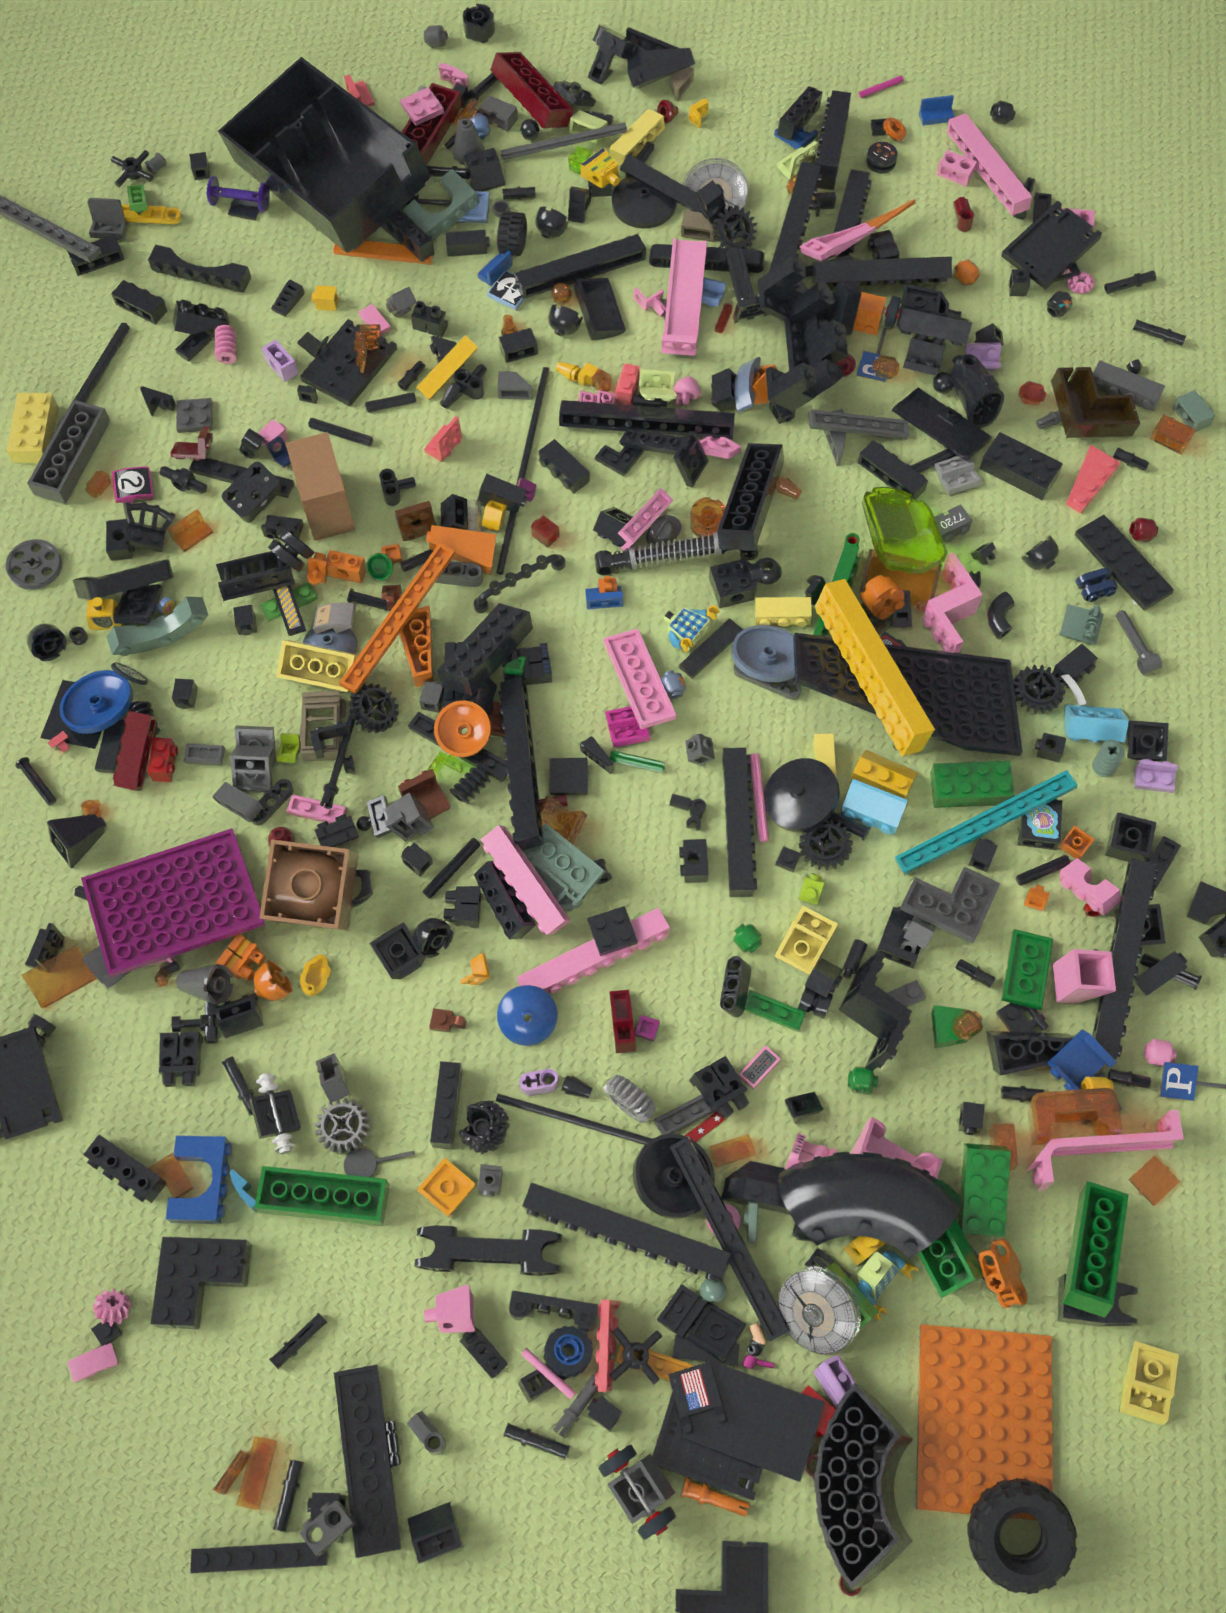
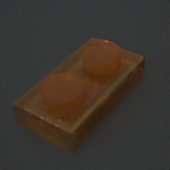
[709,1134,756,1168]

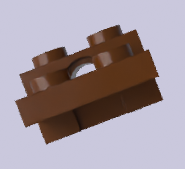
[395,501,436,542]

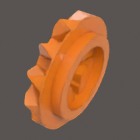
[883,117,906,141]

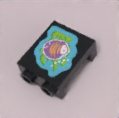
[1017,799,1063,850]

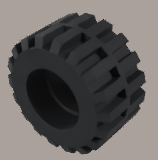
[497,210,527,256]

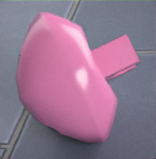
[673,376,701,407]

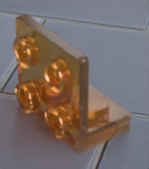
[354,324,381,373]
[540,796,587,845]

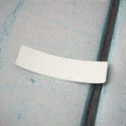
[1061,674,1086,705]

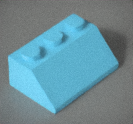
[1064,704,1129,742]
[841,779,908,835]

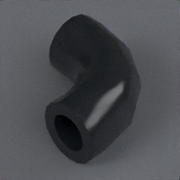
[987,592,1014,639]

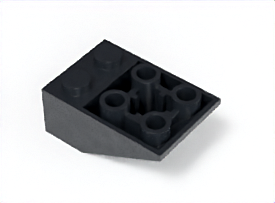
[173,300,230,334]

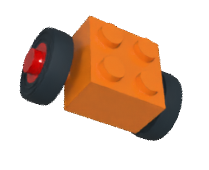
[853,292,901,335]

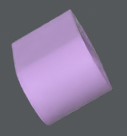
[519,1069,559,1096]

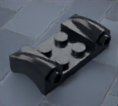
[509,1290,598,1332]

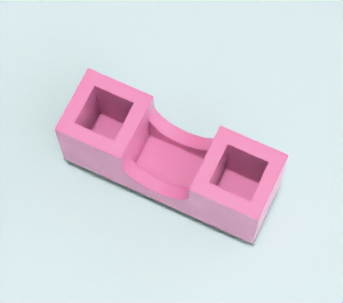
[1060,858,1121,916]

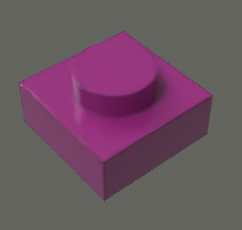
[517,477,537,502]
[635,1015,660,1042]

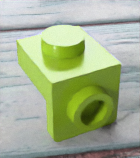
[276,733,301,763]
[798,873,825,905]

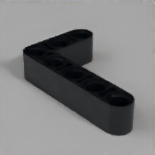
[73,559,174,600]

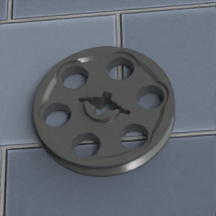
[6,539,62,590]

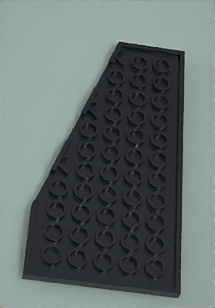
[793,633,1023,756]

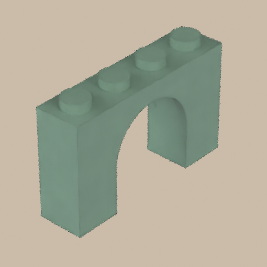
[402,169,480,240]

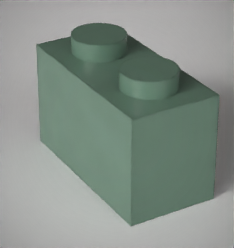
[1173,390,1215,433]

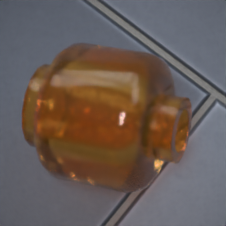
[872,355,899,379]
[952,1009,983,1040]

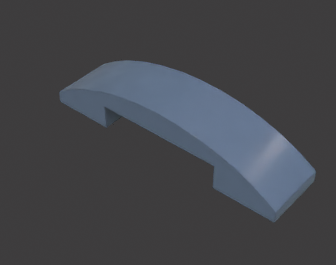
[734,357,761,412]

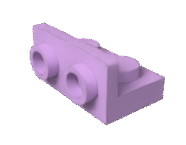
[964,342,1001,371]
[1134,759,1178,793]

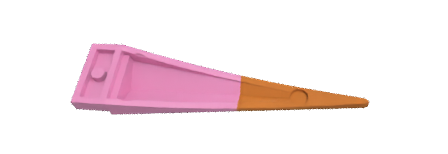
[800,199,916,261]

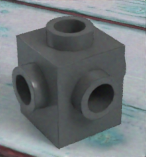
[685,734,715,766]

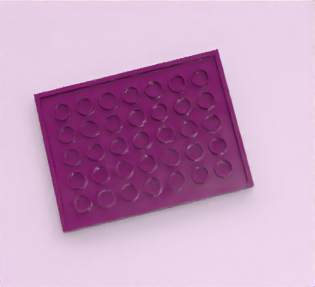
[81,828,265,978]

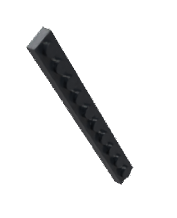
[670,1137,790,1341]

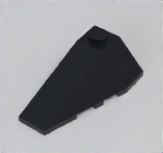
[627,48,695,89]

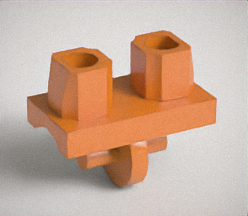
[307,552,327,585]

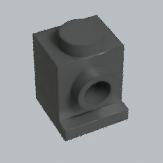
[478,1164,503,1198]

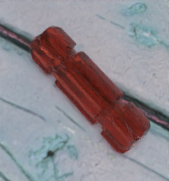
[715,303,733,334]

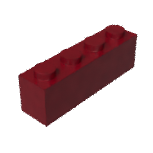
[113,711,158,791]

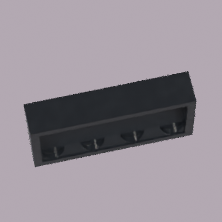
[574,278,626,340]

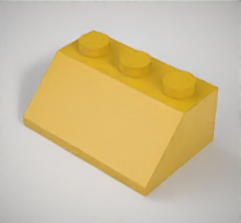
[850,750,918,799]

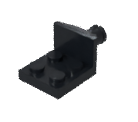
[900,284,962,317]

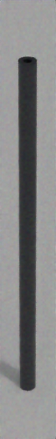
[496,1094,653,1145]

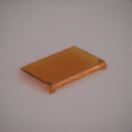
[22,945,97,1009]

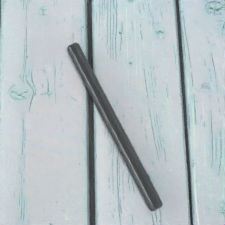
[501,123,627,160]

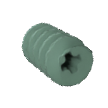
[1092,740,1125,777]

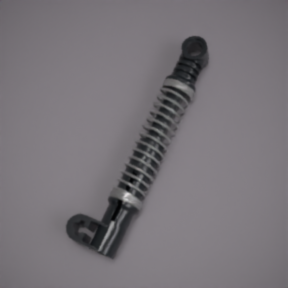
[594,532,758,575]

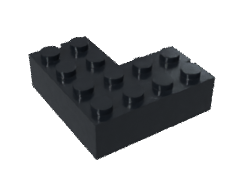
[151,1237,252,1329]
[675,1541,768,1613]

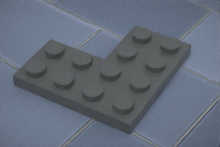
[900,867,1000,943]

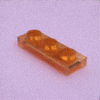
[236,1436,277,1510]

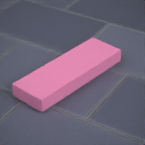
[286,794,348,824]

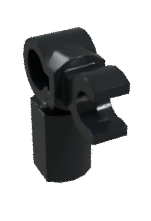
[669,793,706,831]

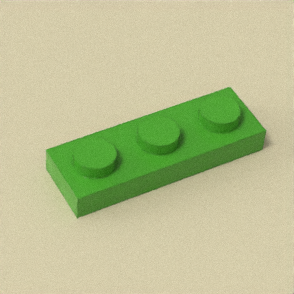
[127,185,147,212]
[260,582,318,622]

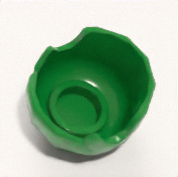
[366,553,394,581]

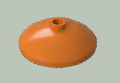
[434,701,491,757]

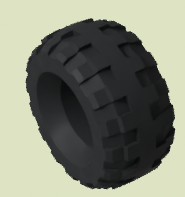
[967,1478,1077,1594]

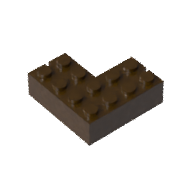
[1051,367,1140,438]

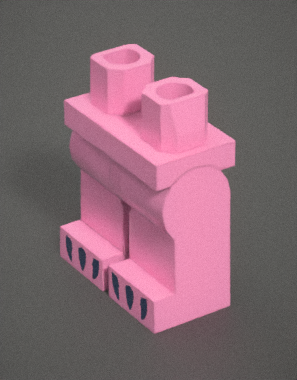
[785,1133,837,1170]

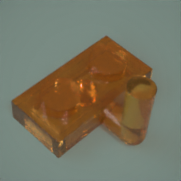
[453,98,478,127]

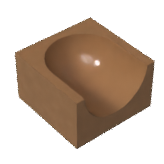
[285,432,355,541]
[259,839,359,931]

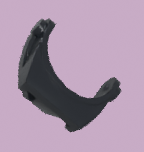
[351,870,373,907]

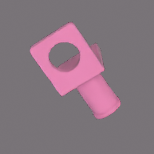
[633,287,666,317]

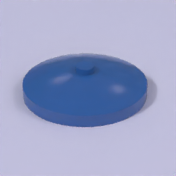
[60,670,133,734]

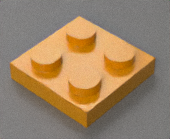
[417,1158,476,1218]

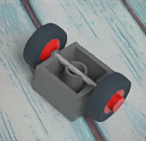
[598,1444,676,1540]

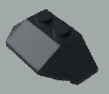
[721,1161,790,1215]

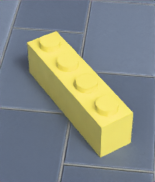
[609,109,665,165]

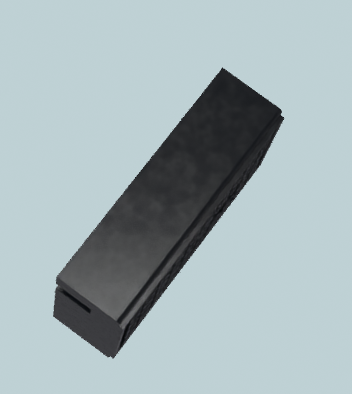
[218,57,430,253]

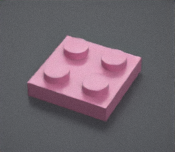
[400,88,444,126]

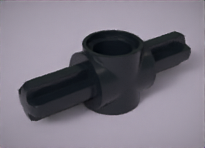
[159,466,207,494]

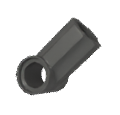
[407,1410,446,1455]

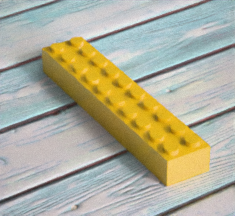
[815,579,935,757]

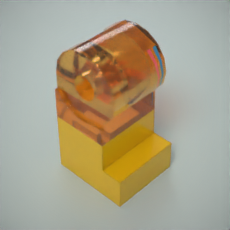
[578,362,611,392]

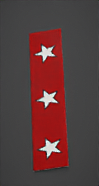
[685,1112,727,1142]

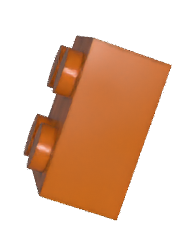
[1059,825,1095,860]

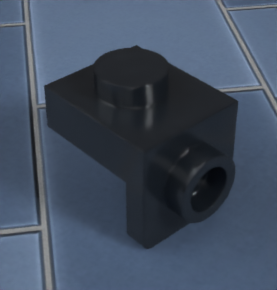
[812,192,836,217]

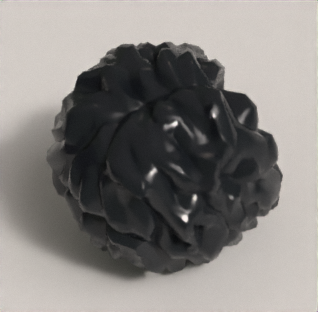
[459,1101,510,1155]

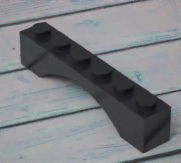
[148,244,251,293]

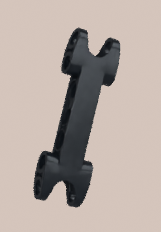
[414,1225,562,1276]

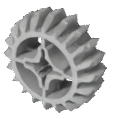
[604,1075,656,1123]
[315,1098,371,1154]

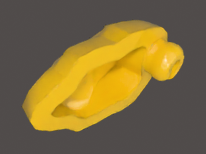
[300,954,331,996]

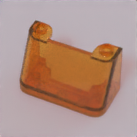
[859,549,942,611]

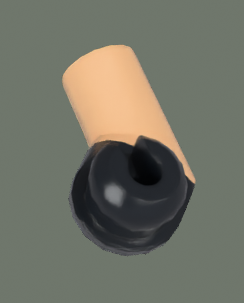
[747,1323,766,1357]

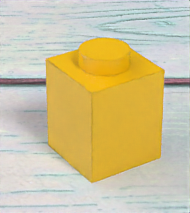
[312,285,339,311]
[481,500,507,531]

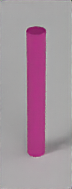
[859,76,903,98]

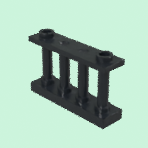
[216,551,295,601]

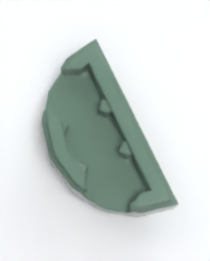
[743,1201,758,1243]

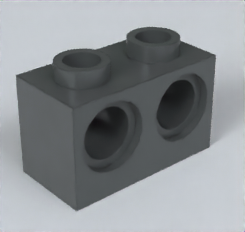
[299,1501,356,1556]

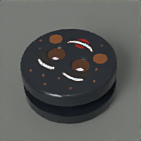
[866,141,898,174]

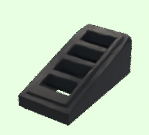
[271,279,305,317]
[580,736,614,774]
[518,1365,568,1402]

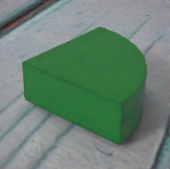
[504,657,527,676]

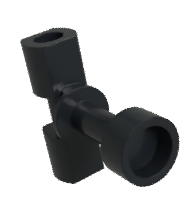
[171,1002,218,1044]

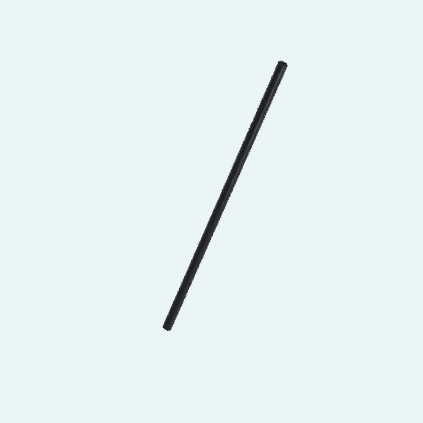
[496,367,549,575]

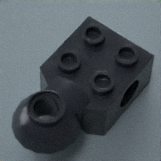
[709,557,782,609]

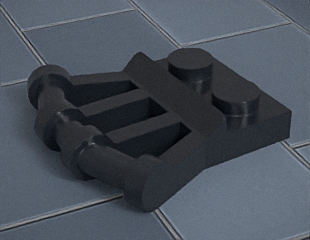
[123,501,176,552]

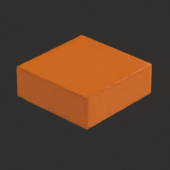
[381,543,402,563]

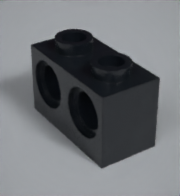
[1198,916,1226,957]

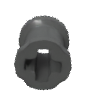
[145,152,167,174]

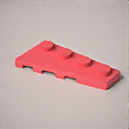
[1066,445,1121,514]
[595,1300,620,1392]

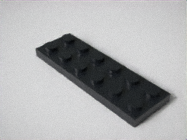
[1075,515,1174,611]

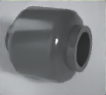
[424,25,448,47]

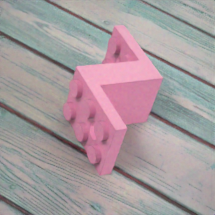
[923,552,982,653]

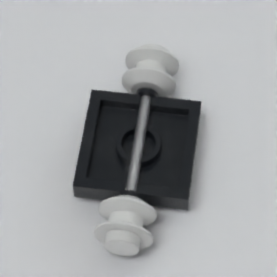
[249,1073,301,1155]

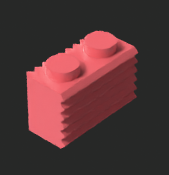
[615,363,640,405]

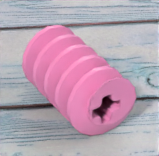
[214,325,237,364]

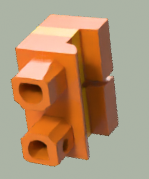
[216,934,266,981]

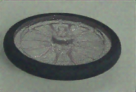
[111,662,148,685]

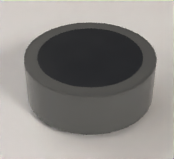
[493,201,509,217]

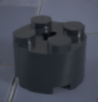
[462,4,495,43]

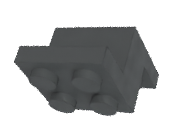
[230,725,276,791]

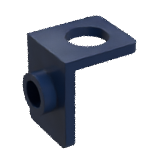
[266,436,291,468]

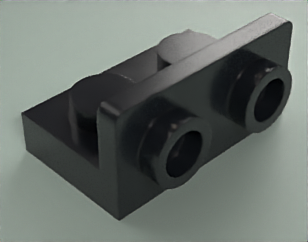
[261,515,303,539]

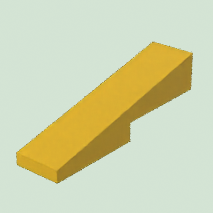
[417,335,478,400]

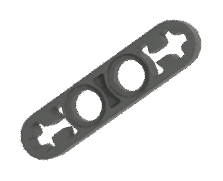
[733,663,801,700]

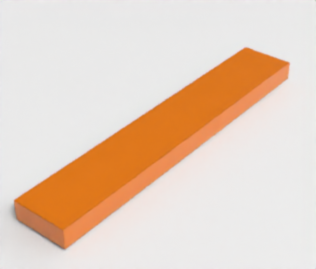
[333,241,433,265]

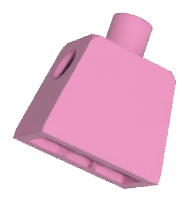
[424,1285,475,1333]

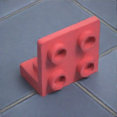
[424,416,462,462]

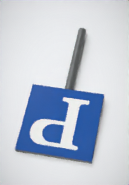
[857,328,892,382]
[1160,1062,1226,1101]

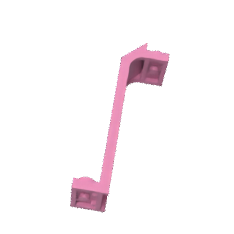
[661,238,707,356]
[1026,1110,1184,1191]

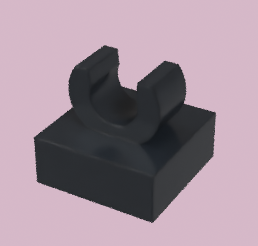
[970,542,996,565]

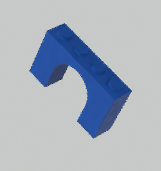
[166,1135,232,1224]

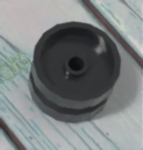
[268,527,315,572]

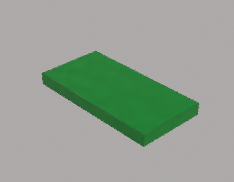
[1001,929,1053,1010]

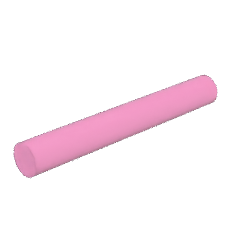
[521,1348,576,1399]

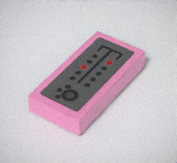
[738,1045,781,1090]

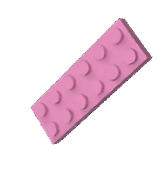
[603,629,676,729]

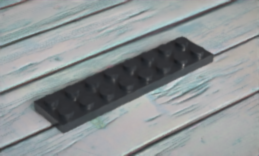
[334,1364,402,1558]

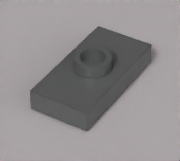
[184,743,225,765]

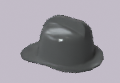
[646,515,682,548]

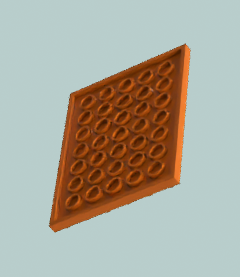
[916,1324,1053,1521]

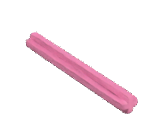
[750,753,769,842]

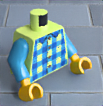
[664,605,720,653]
[858,1250,918,1320]

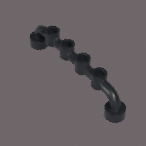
[473,554,565,613]

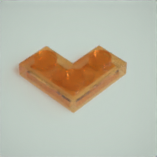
[141,1153,194,1198]

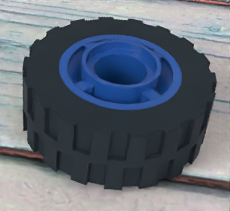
[543,1326,593,1378]

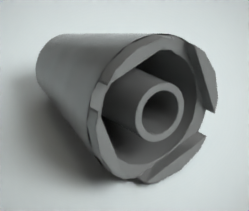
[453,118,485,165]
[176,964,233,1004]

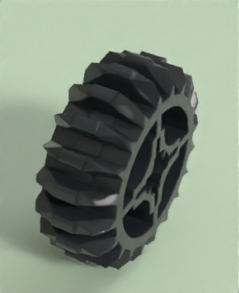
[348,683,399,734]

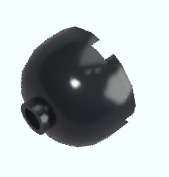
[535,206,569,239]
[548,305,583,337]
[1021,535,1059,570]
[27,624,67,661]
[413,917,453,958]

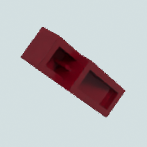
[609,989,636,1053]

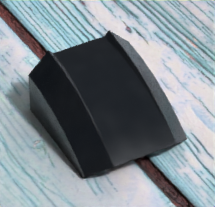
[369,922,426,979]

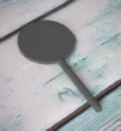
[344,1148,415,1177]

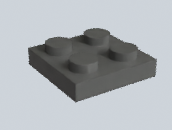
[176,398,213,433]

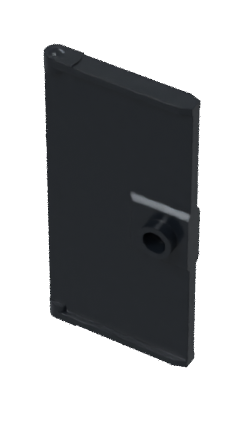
[892,387,992,462]

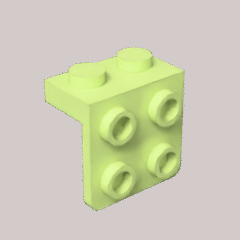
[777,141,818,180]
[638,368,677,401]

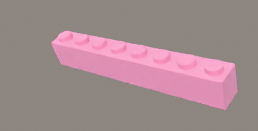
[947,113,1032,216]
[517,908,670,994]

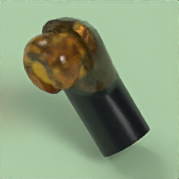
[155,961,180,987]

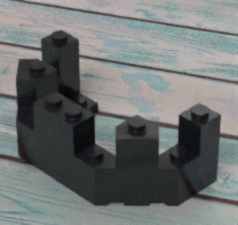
[757,256,848,411]

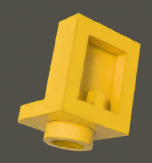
[689,98,709,128]

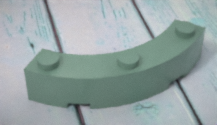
[107,596,208,656]

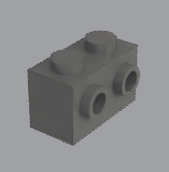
[386,287,417,316]

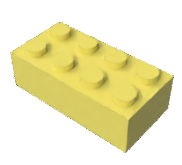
[7,393,58,463]
[276,640,359,692]

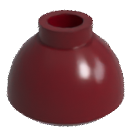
[657,100,678,124]
[835,353,856,376]
[268,826,295,847]

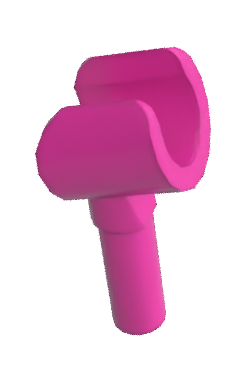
[742,1355,774,1370]

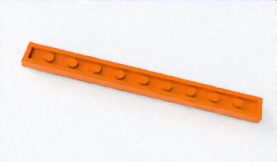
[339,543,455,694]

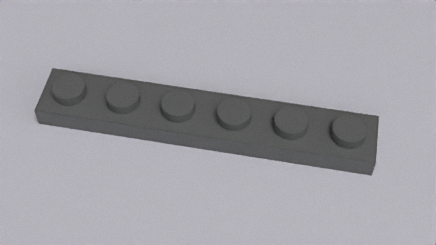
[808,409,909,439]

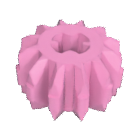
[93,1287,131,1326]

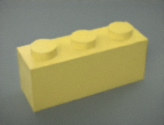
[755,597,812,627]

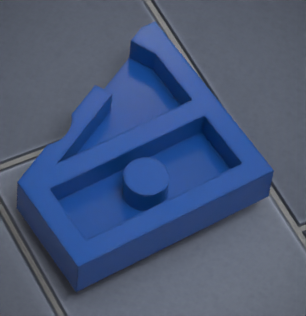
[774,127,819,150]

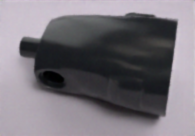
[951,354,1004,428]

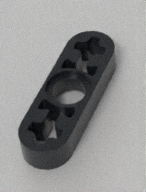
[251,779,294,825]

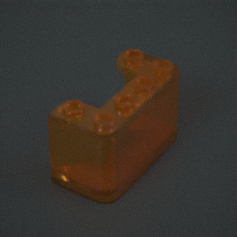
[1028,1088,1122,1145]

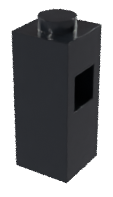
[446,230,490,257]
[1134,951,1188,996]

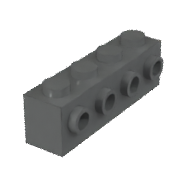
[1093,360,1165,412]

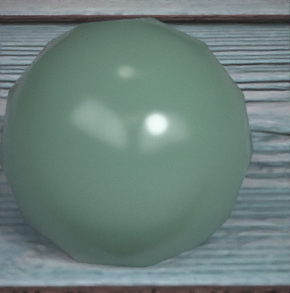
[700,1279,727,1301]

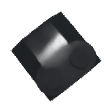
[1126,720,1169,761]

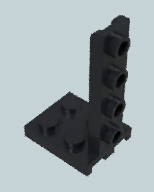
[724,247,768,323]
[619,429,708,488]

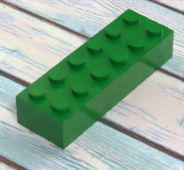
[254,1166,390,1226]
[1062,1181,1129,1318]

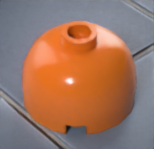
[254,961,292,1001]

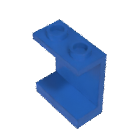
[1047,1029,1116,1097]

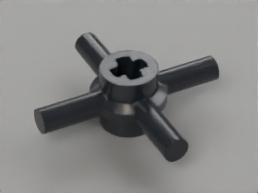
[111,150,153,187]
[609,1327,662,1385]

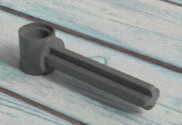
[1116,610,1162,675]

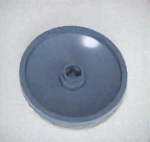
[731,625,795,682]

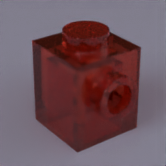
[531,515,560,548]

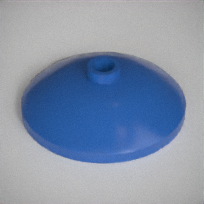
[497,985,558,1046]

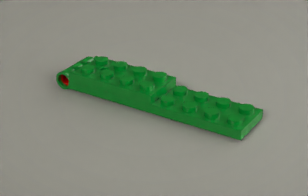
[800,533,860,688]

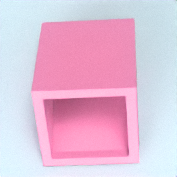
[1053,949,1116,1004]

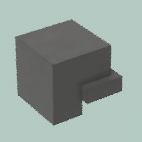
[384,792,434,842]

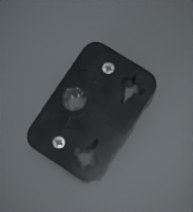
[222,461,283,523]

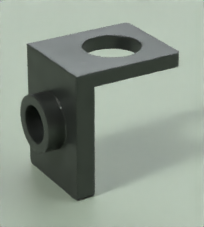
[297,332,329,358]

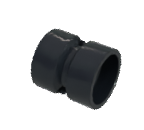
[798,987,833,1019]
[23,1014,56,1047]

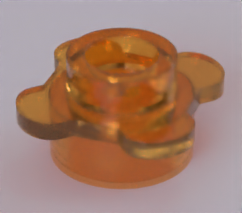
[81,800,102,817]

